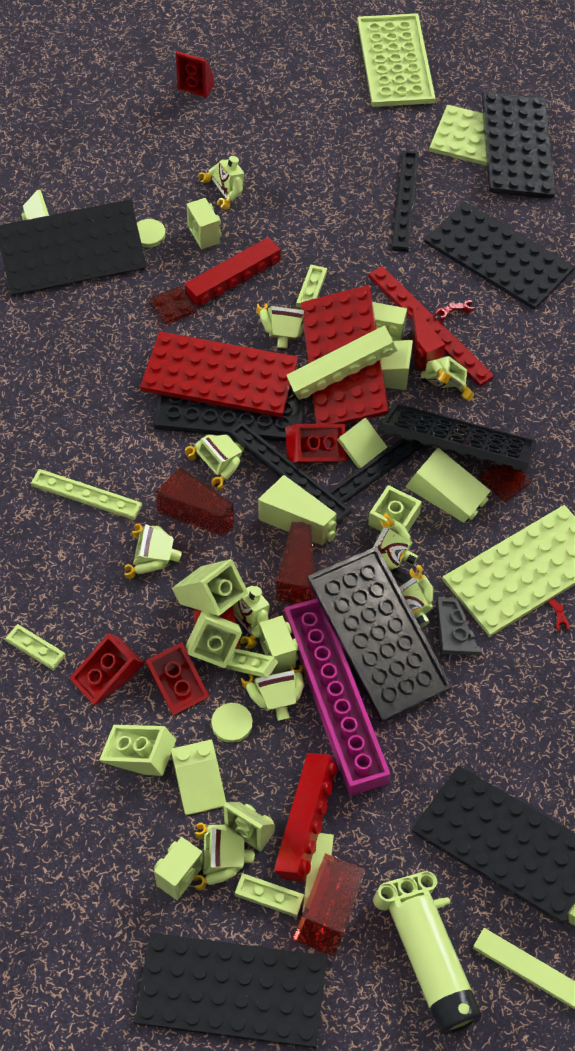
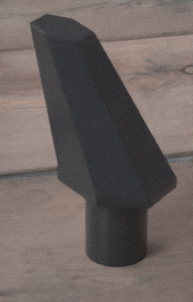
[392,569,412,585]

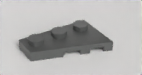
[436,598,482,655]

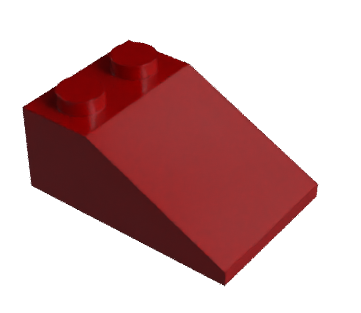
[175,51,214,98]
[411,308,445,371]
[285,424,347,464]
[69,633,145,706]
[144,642,209,715]

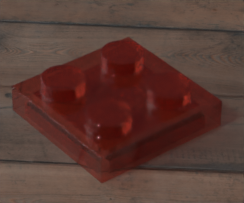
[149,286,196,325]
[479,464,532,503]

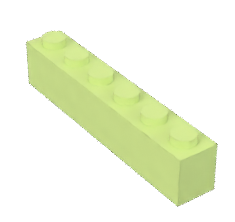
[287,325,397,400]

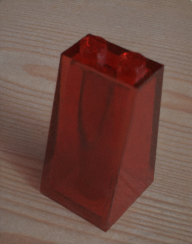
[155,467,234,536]
[276,522,316,604]
[292,853,366,956]

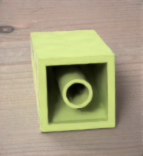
[381,340,413,390]
[406,448,490,523]
[258,475,337,545]
[172,559,248,616]

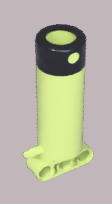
[373,871,482,1035]

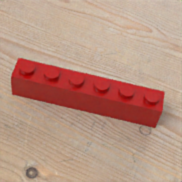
[184,237,281,307]
[274,753,338,882]

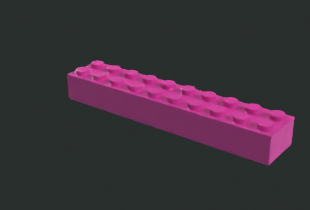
[284,599,390,796]

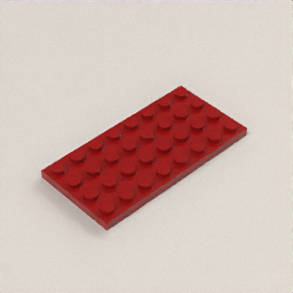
[301,285,389,424]
[140,331,298,417]

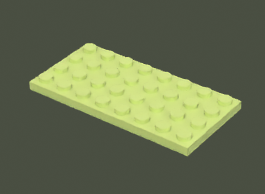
[357,13,435,107]
[442,505,575,637]

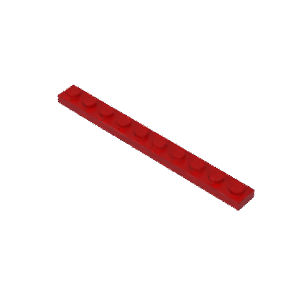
[368,266,494,387]

